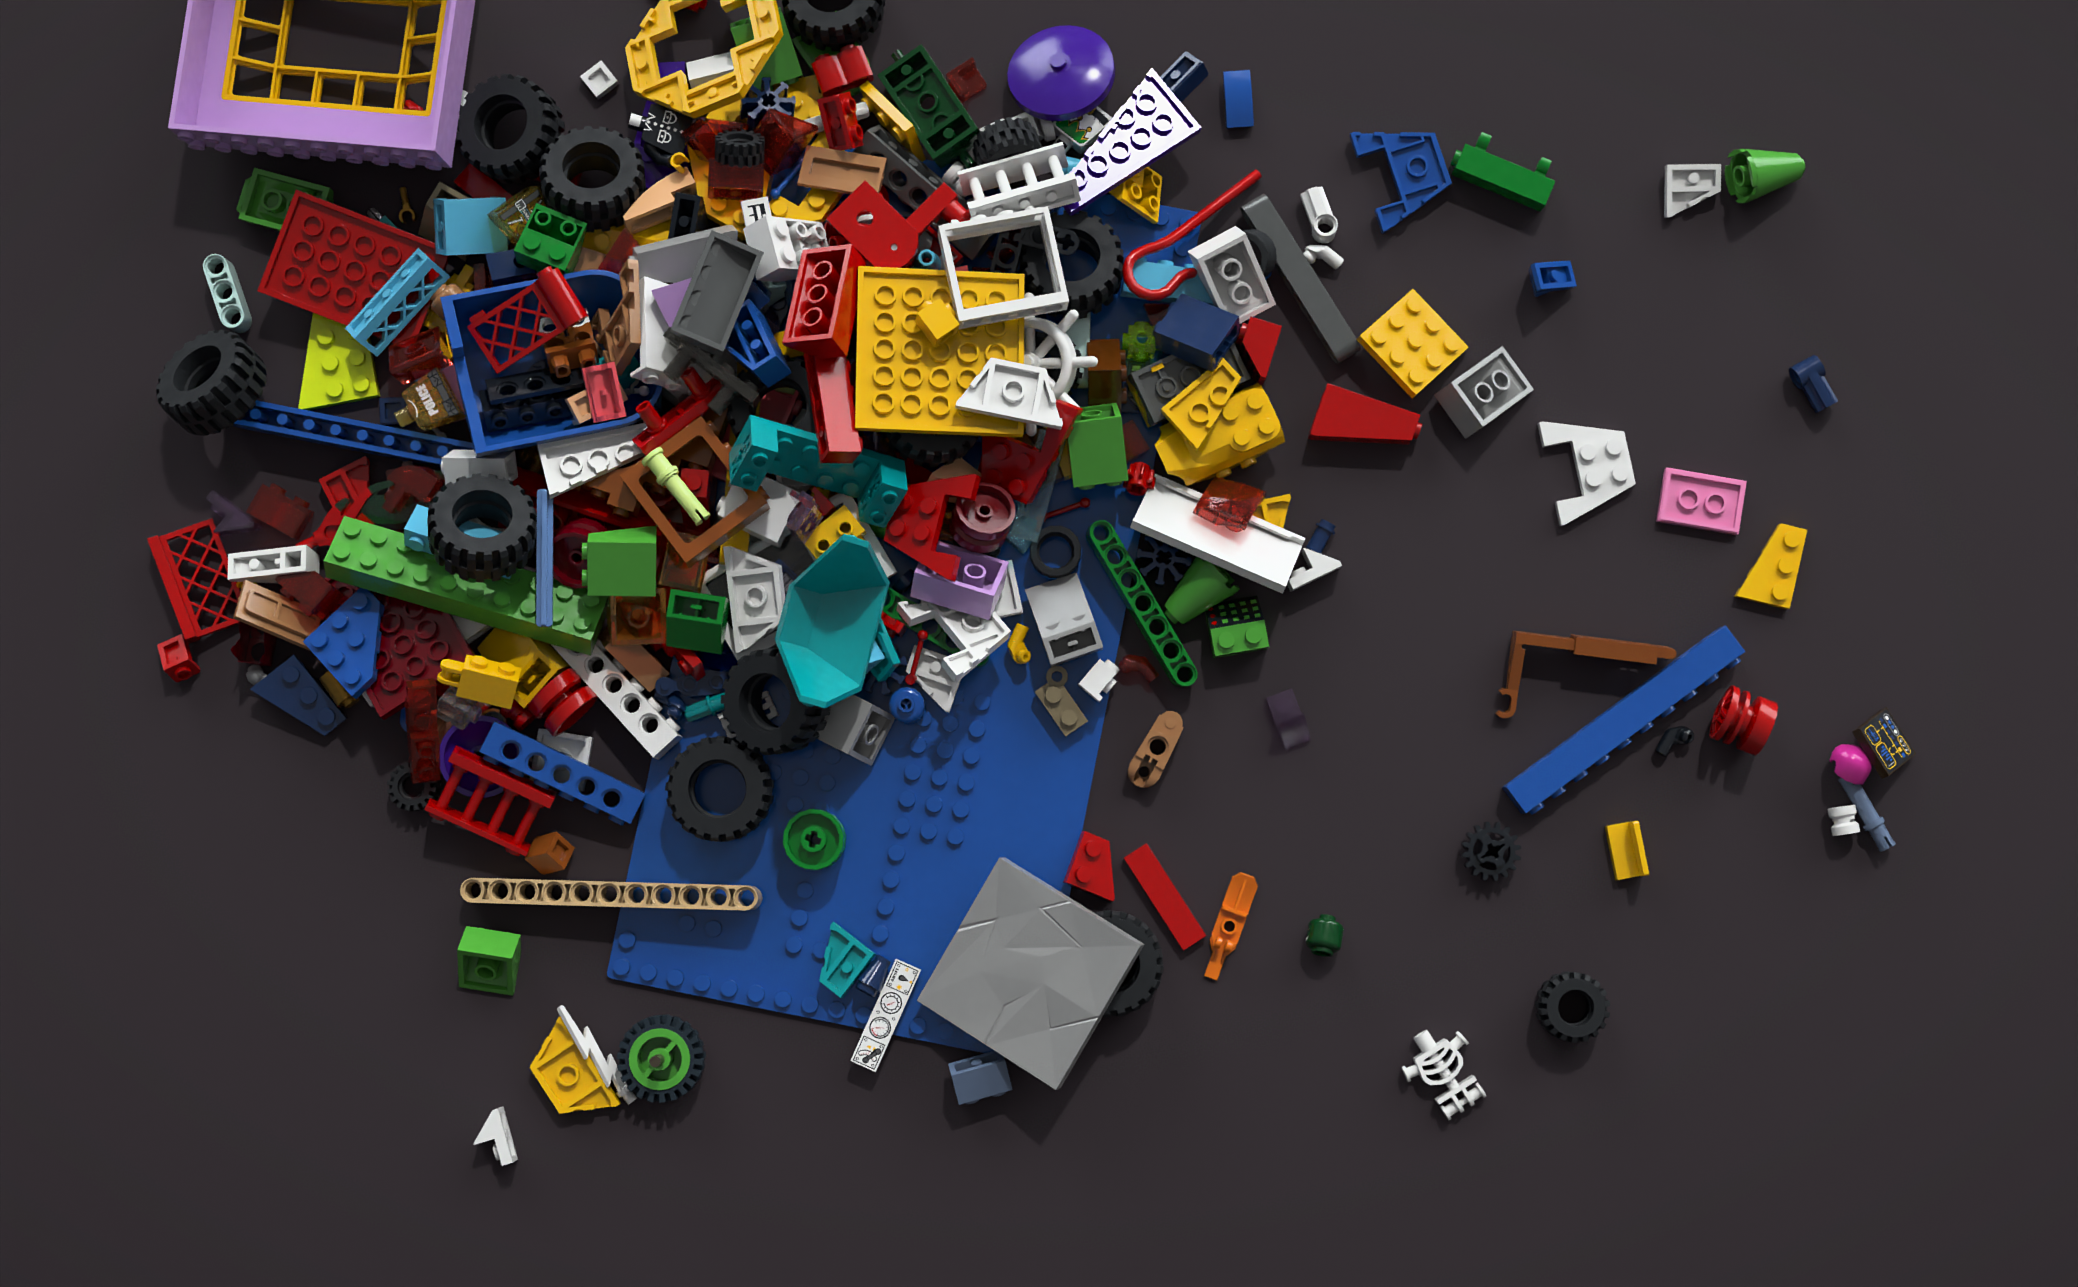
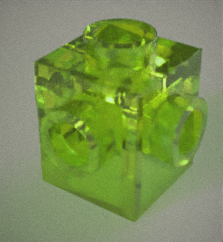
[1122,321,1158,362]

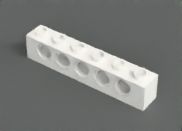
[551,638,683,760]

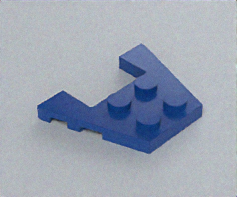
[1349,132,1452,234]

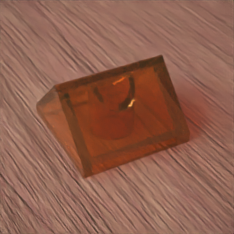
[656,531,709,593]
[606,587,666,646]

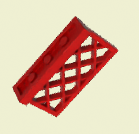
[147,518,241,644]

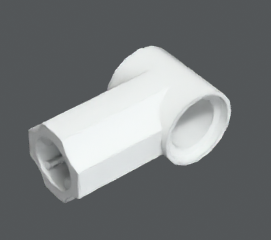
[1300,186,1338,244]

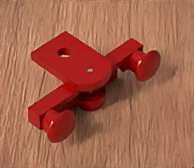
[826,180,971,334]

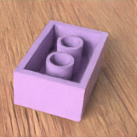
[910,541,1009,620]

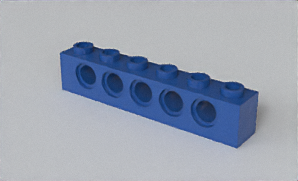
[479,721,645,826]

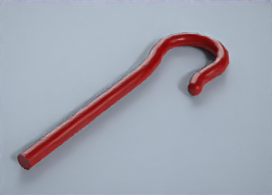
[1122,169,1262,301]

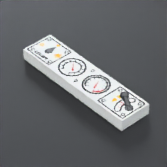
[850,959,921,1072]

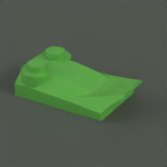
[236,168,334,231]

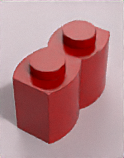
[811,44,874,98]

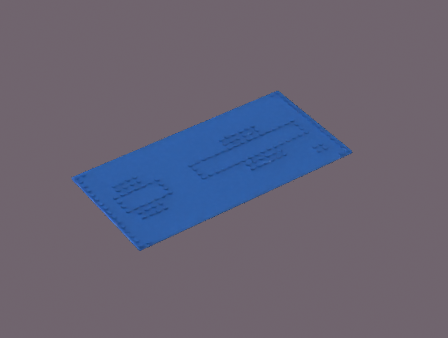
[607,133,1201,1053]

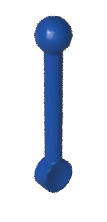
[770,156,804,199]

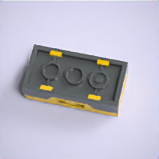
[1127,343,1251,428]

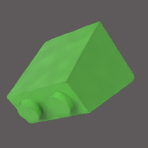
[730,7,803,91]
[1066,403,1128,490]
[582,526,657,596]

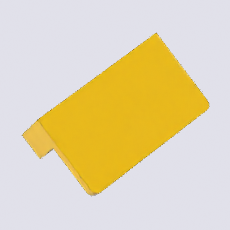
[1605,821,1649,880]

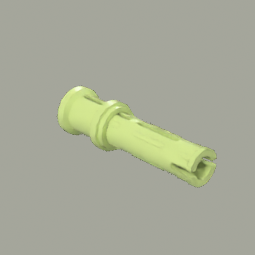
[641,447,711,526]

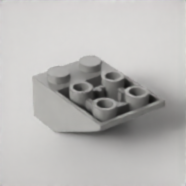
[1025,573,1103,667]

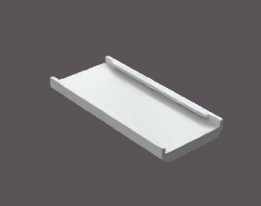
[1130,474,1305,594]

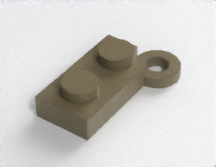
[1035,666,1088,737]

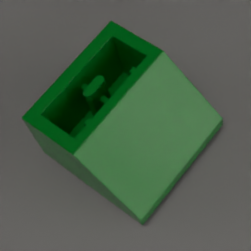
[514,203,588,274]
[666,589,730,655]

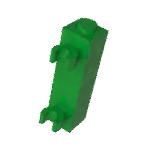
[1450,132,1555,212]

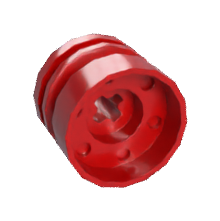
[1709,686,1778,756]

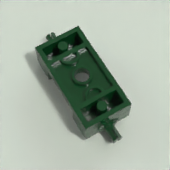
[877,44,980,169]

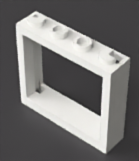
[938,206,1069,329]

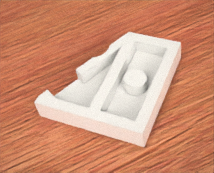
[906,645,961,713]

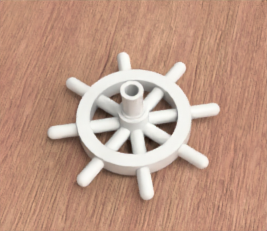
[1024,292,1098,436]

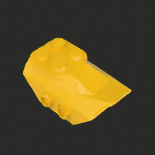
[1155,383,1285,486]

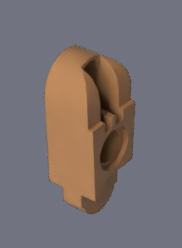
[1127,711,1184,788]

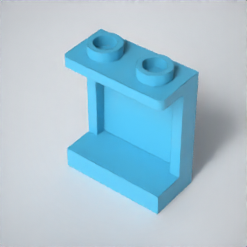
[433,196,510,256]

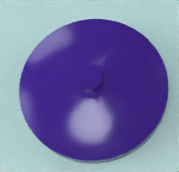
[1007,25,1115,121]

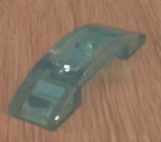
[1011,429,1066,543]

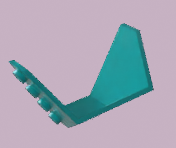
[775,534,890,708]

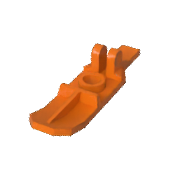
[1204,872,1258,980]

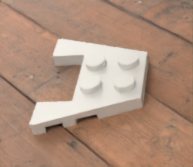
[1537,422,1636,526]
[896,600,1011,682]

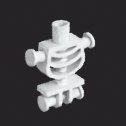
[1402,1030,1487,1120]

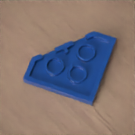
[303,588,384,699]

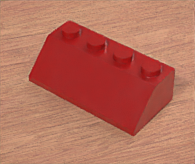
[782,244,866,359]

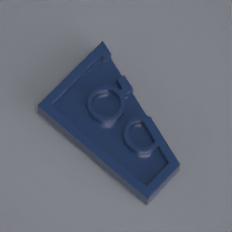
[250,655,347,736]

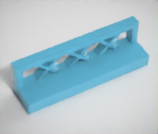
[345,248,450,357]

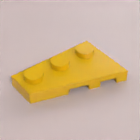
[859,81,926,162]
[1161,358,1241,452]
[1734,523,1807,610]

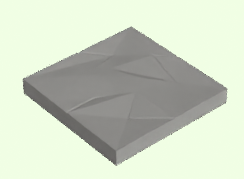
[917,857,1145,1090]

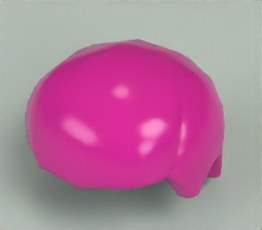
[1830,744,1872,784]

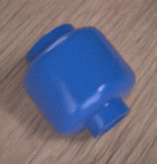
[889,687,925,724]

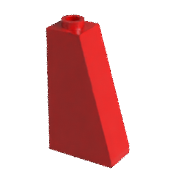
[1308,383,1422,444]

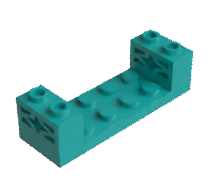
[729,415,908,528]

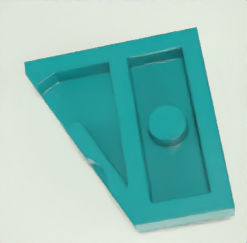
[819,922,876,999]

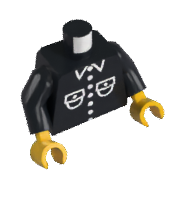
[628,104,694,174]

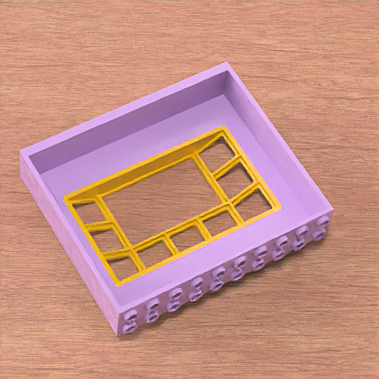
[168,0,475,170]

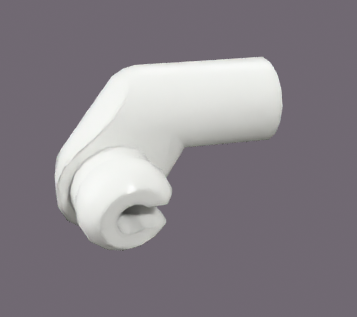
[1303,245,1344,270]

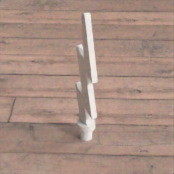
[557,1005,637,1105]

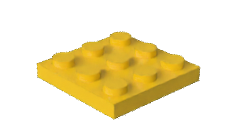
[1356,289,1468,399]

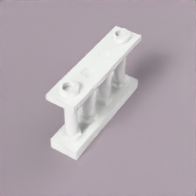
[957,142,1081,218]

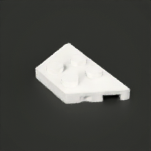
[955,358,1063,430]
[723,546,785,653]

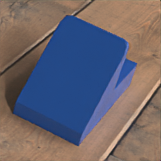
[1529,261,1577,297]

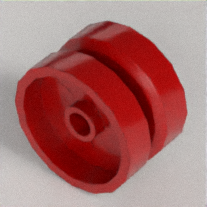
[527,668,599,737]

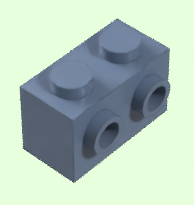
[948,1051,1012,1105]

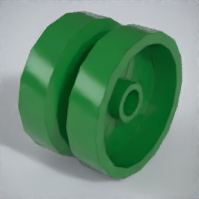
[783,809,847,870]

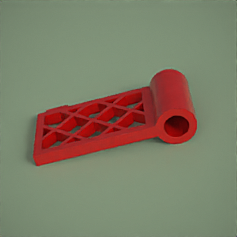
[467,266,589,374]

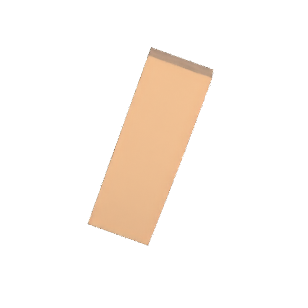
[623,167,697,236]

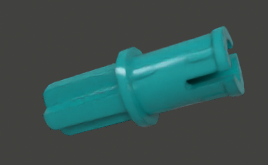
[684,692,725,722]

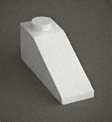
[228,545,320,584]

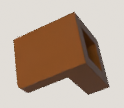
[524,831,575,875]

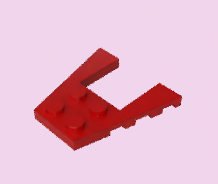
[981,400,1083,504]

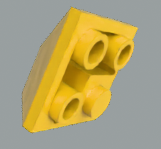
[1109,167,1162,224]

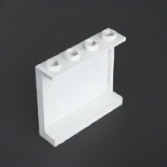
[630,276,738,403]

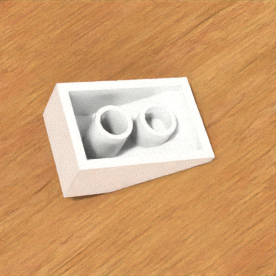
[1188,226,1276,324]

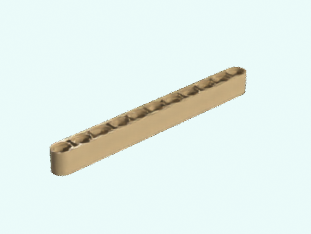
[460,878,763,911]

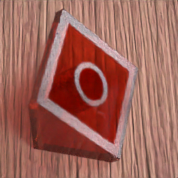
[754,108,818,176]
[389,326,454,385]

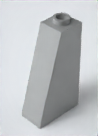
[628,225,738,283]

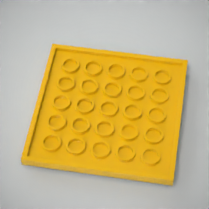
[855,266,1025,437]

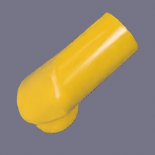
[1007,623,1031,664]

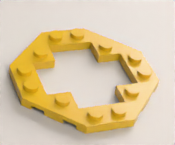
[625,0,784,119]
[686,87,845,240]

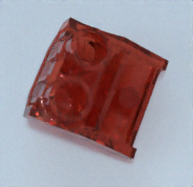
[1193,477,1267,532]

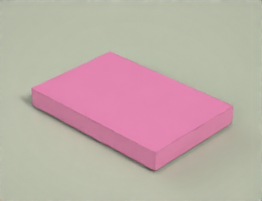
[1656,467,1747,535]

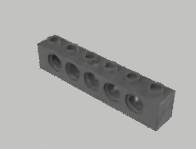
[853,125,999,260]

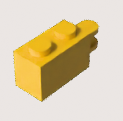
[437,654,521,709]

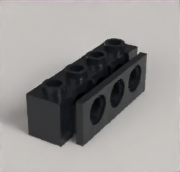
[479,367,585,432]

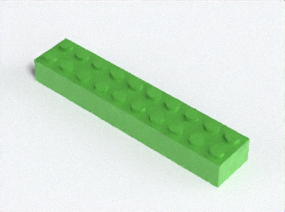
[323,516,609,656]

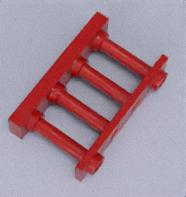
[424,745,557,856]

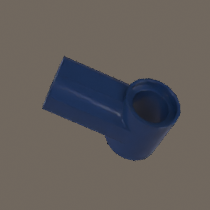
[1788,355,1838,413]

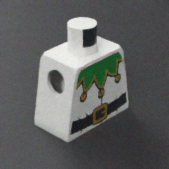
[1052,106,1112,154]

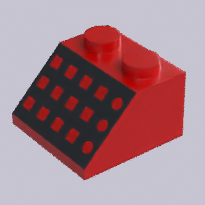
[1236,316,1282,386]

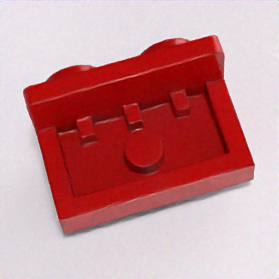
[817,91,863,151]

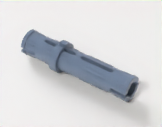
[1838,778,1896,852]

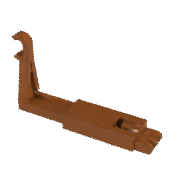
[1495,630,1677,718]

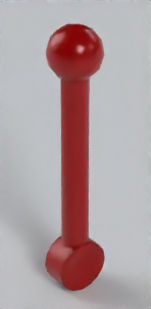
[1036,497,1090,523]
[905,630,928,685]

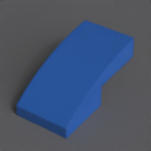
[1223,70,1254,128]

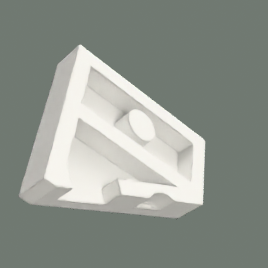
[1664,164,1721,218]

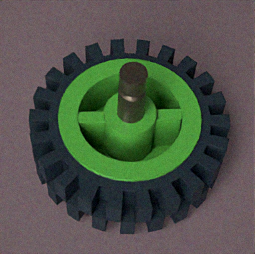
[617,1014,706,1103]

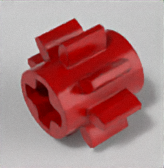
[1123,462,1156,496]

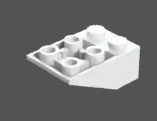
[743,216,829,282]

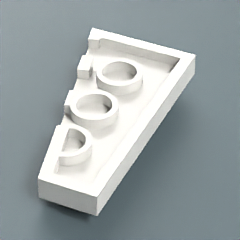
[537,423,648,499]

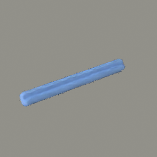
[536,489,554,627]

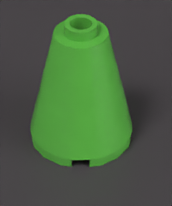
[1725,148,1805,203]
[1164,557,1240,624]

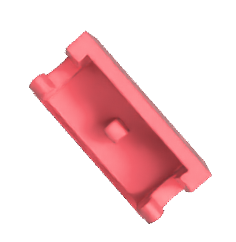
[581,362,627,423]

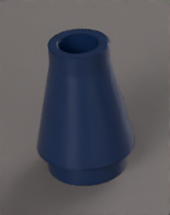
[855,955,891,998]

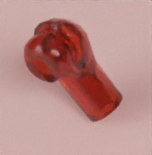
[1119,654,1159,683]

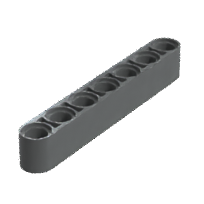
[1240,194,1361,364]

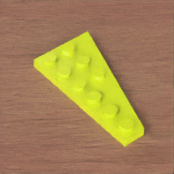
[298,313,380,411]

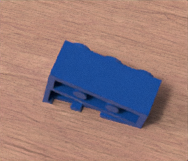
[724,299,792,388]

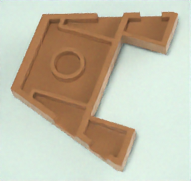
[590,259,641,376]

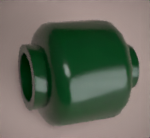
[1306,914,1344,957]

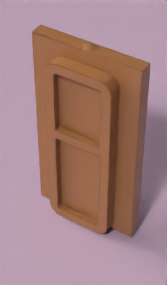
[797,145,887,194]
[233,580,321,650]

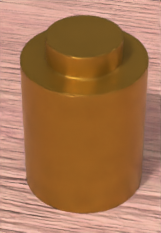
[319,671,360,708]

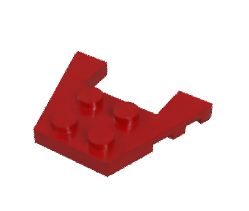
[884,474,981,582]

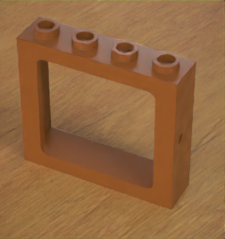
[620,416,770,568]

